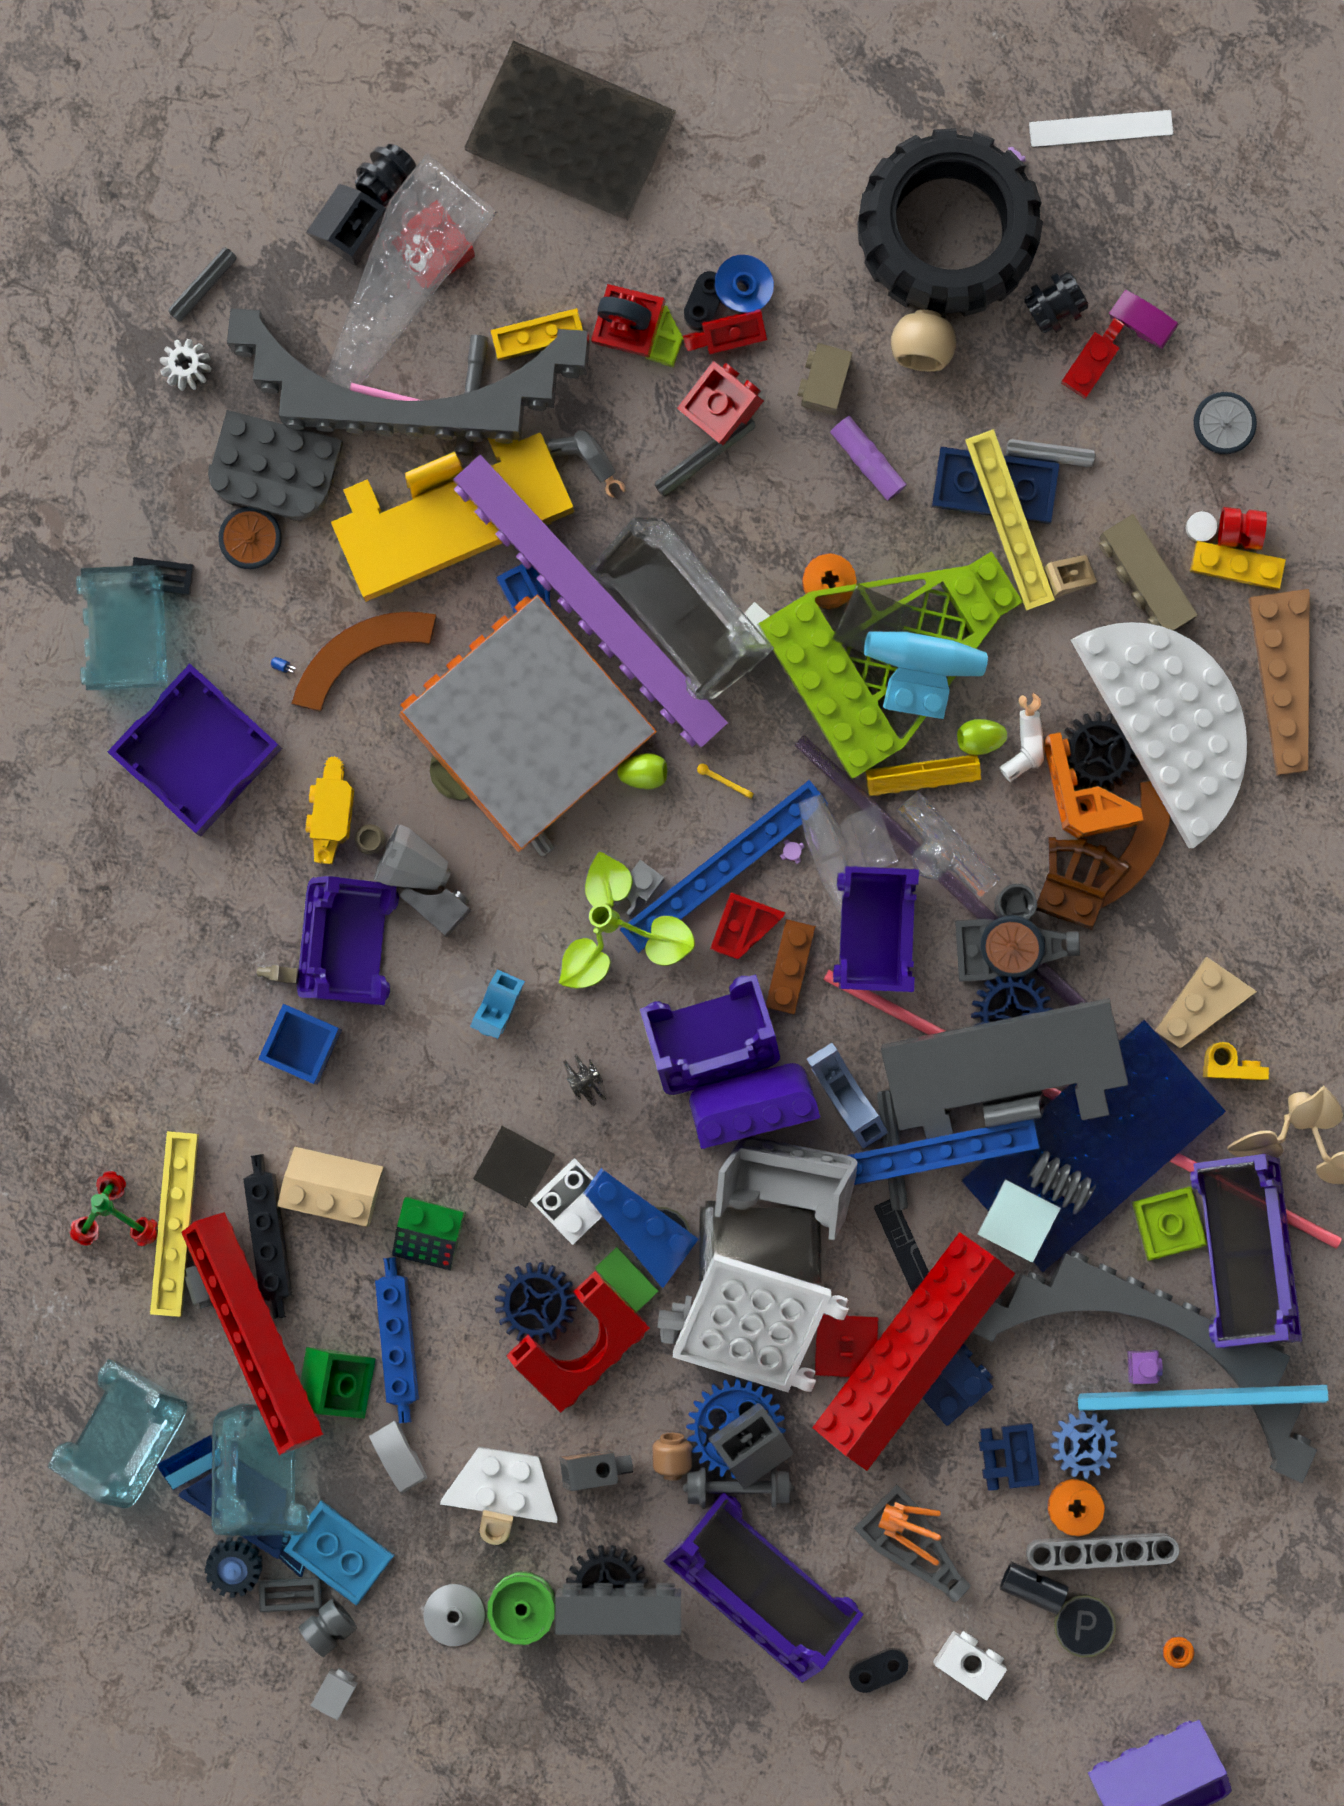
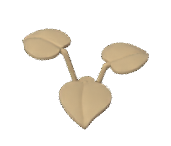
[1227,1086,1344,1184]

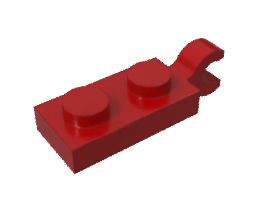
[682,309,767,354]
[1061,318,1125,399]

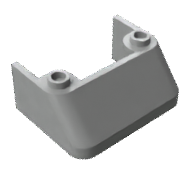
[715,1137,858,1240]

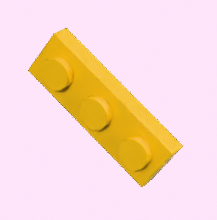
[490,308,583,361]
[1190,541,1286,590]

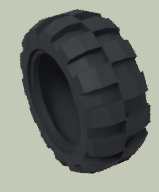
[857,128,1043,318]

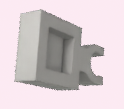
[614,860,664,916]

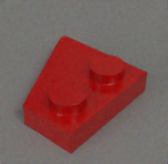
[709,892,786,960]

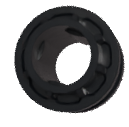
[355,144,417,207]
[1024,272,1088,333]

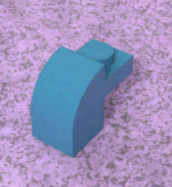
[470,969,525,1039]

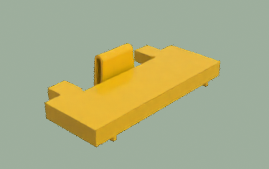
[331,432,575,602]

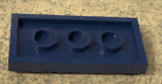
[932,447,1060,524]

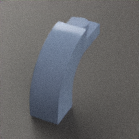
[807,1043,888,1149]

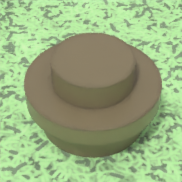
[355,824,385,855]

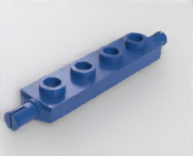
[375,1257,419,1423]

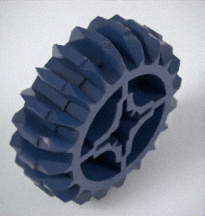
[971,976,1053,1026]
[495,1262,577,1344]

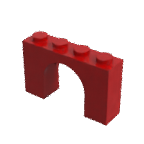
[506,1271,649,1413]

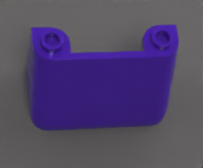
[833,866,919,992]
[297,876,399,1005]
[640,974,780,1095]

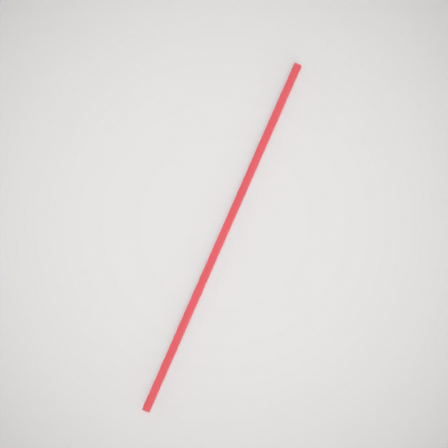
[823,970,1342,1249]

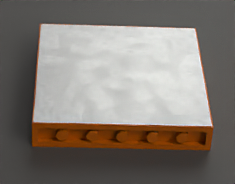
[398,594,657,852]

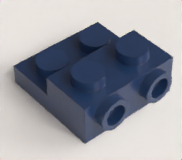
[922,1343,994,1426]

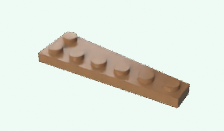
[1248,589,1310,776]

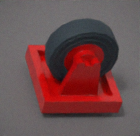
[591,284,666,358]

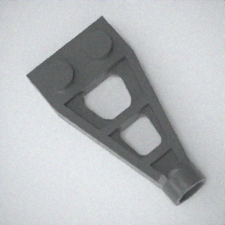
[955,918,1080,982]
[853,1484,971,1603]

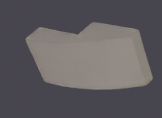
[369,1421,428,1493]

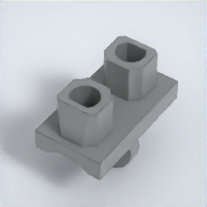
[657,1295,692,1344]

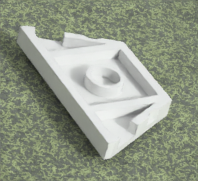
[440,1447,558,1523]

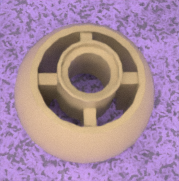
[891,310,956,372]

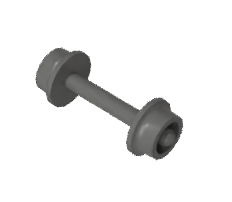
[682,1467,795,1509]

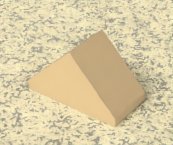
[1044,555,1097,599]

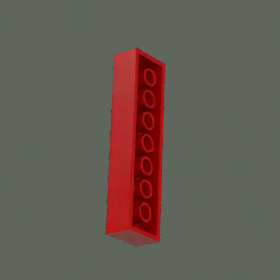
[812,1232,1016,1471]

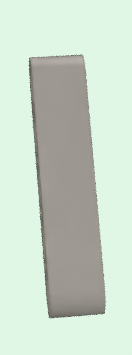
[1026,1533,1180,1571]

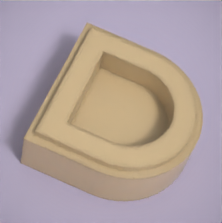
[480,1510,514,1545]

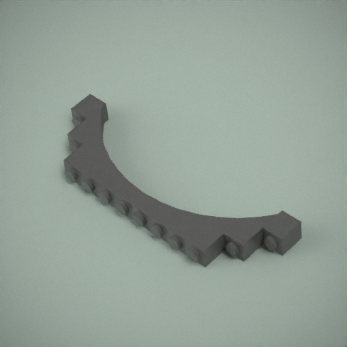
[227,308,590,444]
[972,1250,1317,1484]

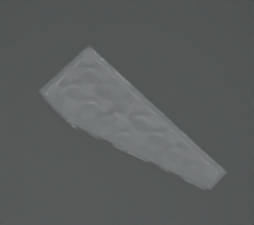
[325,153,497,390]

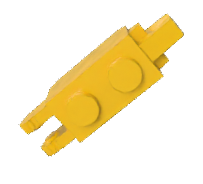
[305,756,355,865]

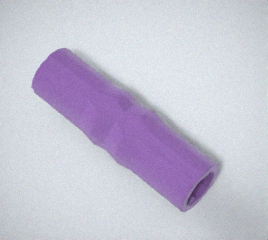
[830,416,907,501]

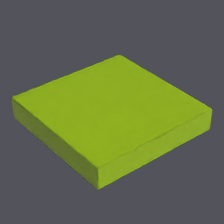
[1131,1186,1207,1261]

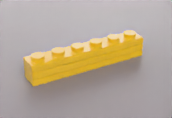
[865,755,981,796]

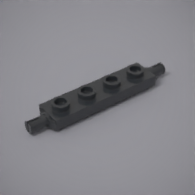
[243,1154,292,1319]

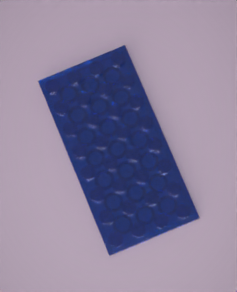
[961,1019,1226,1273]

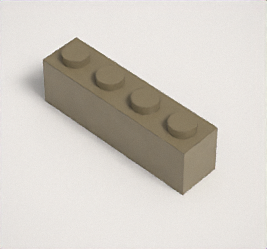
[1099,514,1198,631]

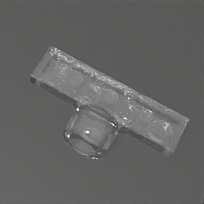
[896,791,1000,899]

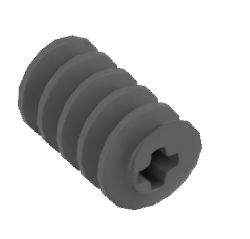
[1027,1151,1096,1215]

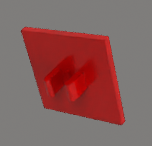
[815,1314,878,1377]

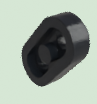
[684,271,721,330]
[849,1648,908,1693]

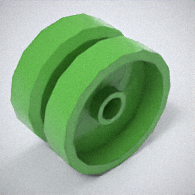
[487,1571,555,1645]

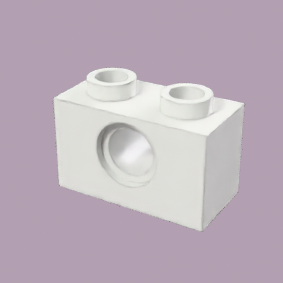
[933,1631,1007,1701]

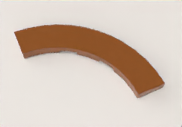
[291,612,437,712]
[1083,781,1170,908]

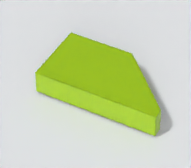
[645,305,683,368]

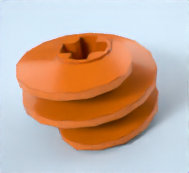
[802,553,857,609]
[1048,1479,1105,1536]

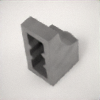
[400,887,471,937]

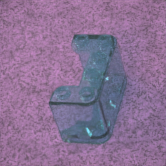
[76,565,168,692]

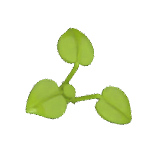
[559,852,695,989]

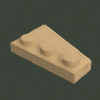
[1154,957,1257,1049]

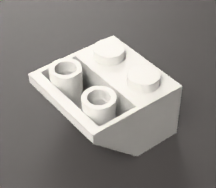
[530,1158,602,1245]

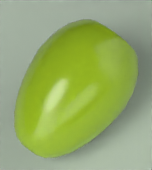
[957,719,1007,755]
[617,753,668,790]

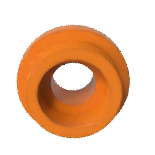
[1163,1637,1194,1668]

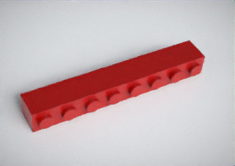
[181,1212,323,1455]

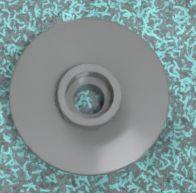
[424,1584,485,1646]

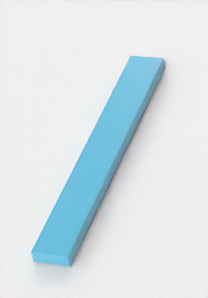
[1078,1385,1328,1411]

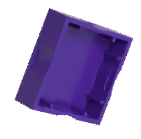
[107,663,283,837]

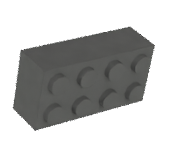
[555,1583,681,1635]

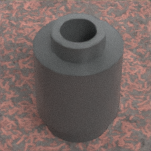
[185,1265,213,1309]

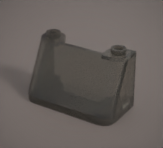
[699,1201,822,1283]

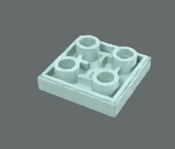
[977,1179,1061,1263]

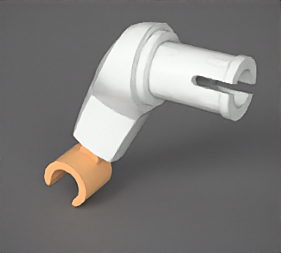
[999,693,1045,783]

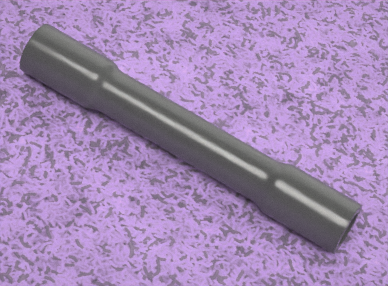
[455,335,488,456]

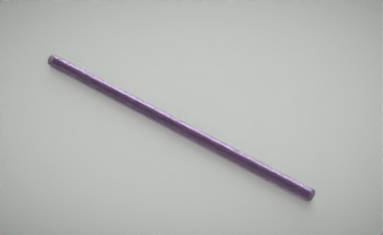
[794,735,1088,1006]

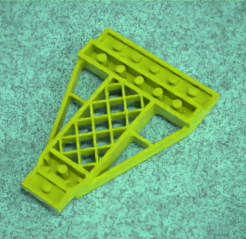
[757,551,1023,779]

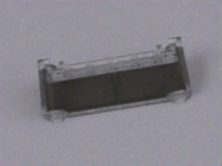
[589,517,774,700]

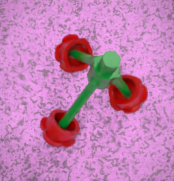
[69,1171,158,1247]

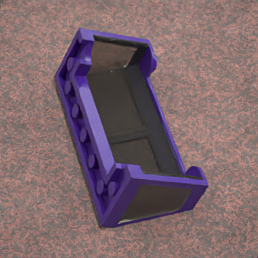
[1190,1154,1303,1349]
[663,1492,864,1683]

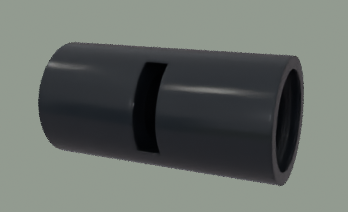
[1000,1561,1069,1615]

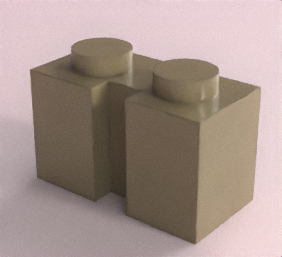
[797,343,853,415]

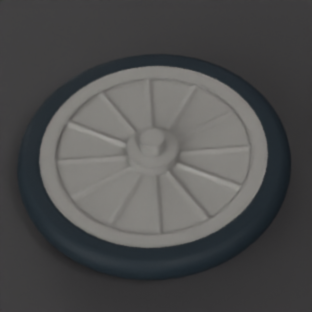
[1193,392,1257,454]

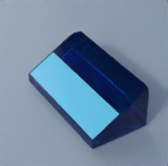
[156,1434,227,1490]

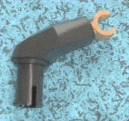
[549,430,625,498]

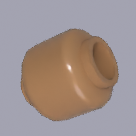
[652,1432,692,1481]

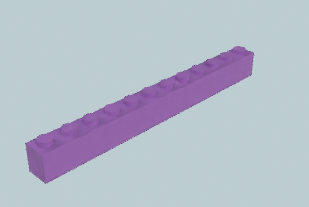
[453,455,728,748]

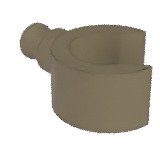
[256,965,299,984]

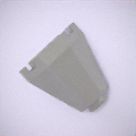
[373,824,451,890]

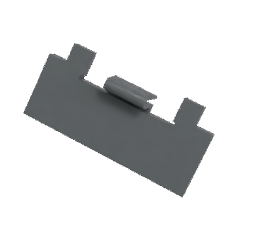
[881,998,1128,1139]

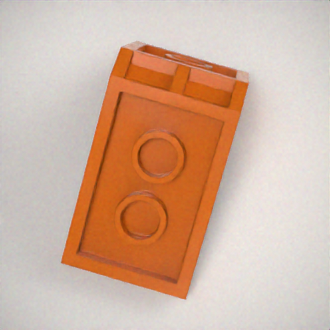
[1044,732,1144,839]

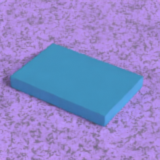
[283,1500,394,1606]

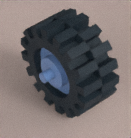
[205,1536,263,1598]

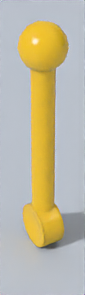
[697,763,754,799]

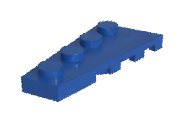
[583,1168,699,1288]

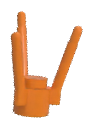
[878,1502,941,1566]

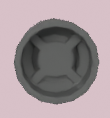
[994,884,1037,920]
[299,1598,357,1658]

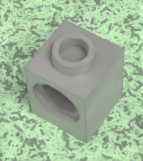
[310,1668,358,1720]

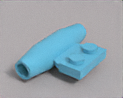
[864,632,988,719]

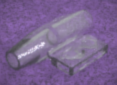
[798,794,899,915]

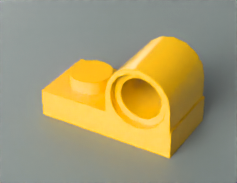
[1203,1042,1269,1080]

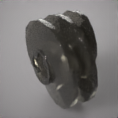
[563,1054,607,1107]

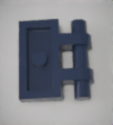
[978,1423,1040,1491]

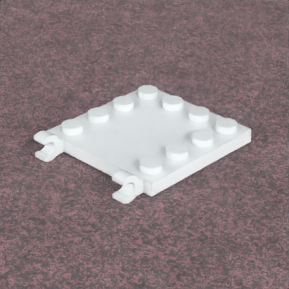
[673,1253,848,1392]

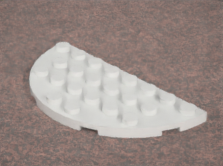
[1071,622,1247,848]

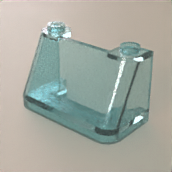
[47,1359,188,1508]
[212,1403,310,1536]

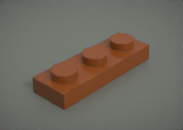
[766,919,816,1015]

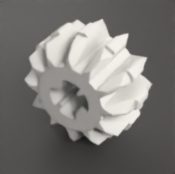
[160,339,211,391]

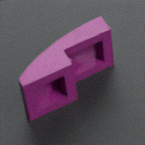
[1109,289,1178,349]

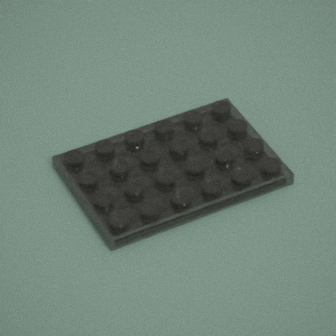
[465,41,676,221]

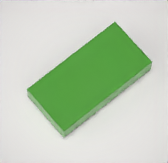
[595,1247,658,1312]

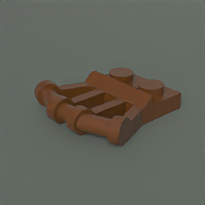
[1036,837,1131,931]

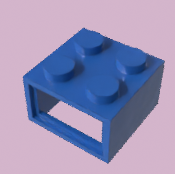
[258,1004,342,1085]

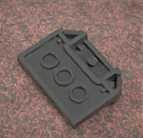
[208,410,343,521]

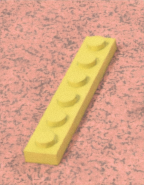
[965,429,1055,611]
[150,1131,199,1317]

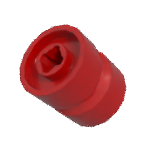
[1218,507,1267,550]

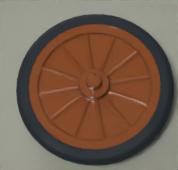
[218,507,282,569]
[981,915,1045,978]

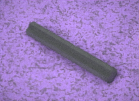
[655,418,756,496]
[877,1090,908,1211]

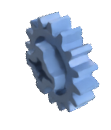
[1050,1411,1118,1479]

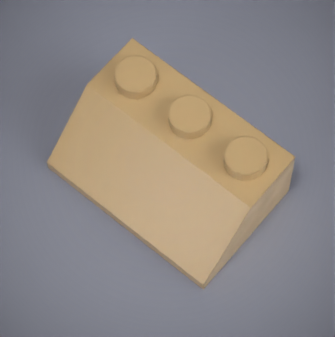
[277,1147,384,1227]

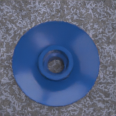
[715,255,774,313]

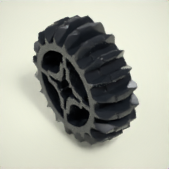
[1062,712,1139,792]
[566,1544,648,1588]

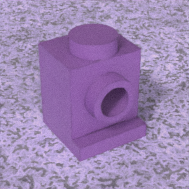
[1127,1350,1163,1384]

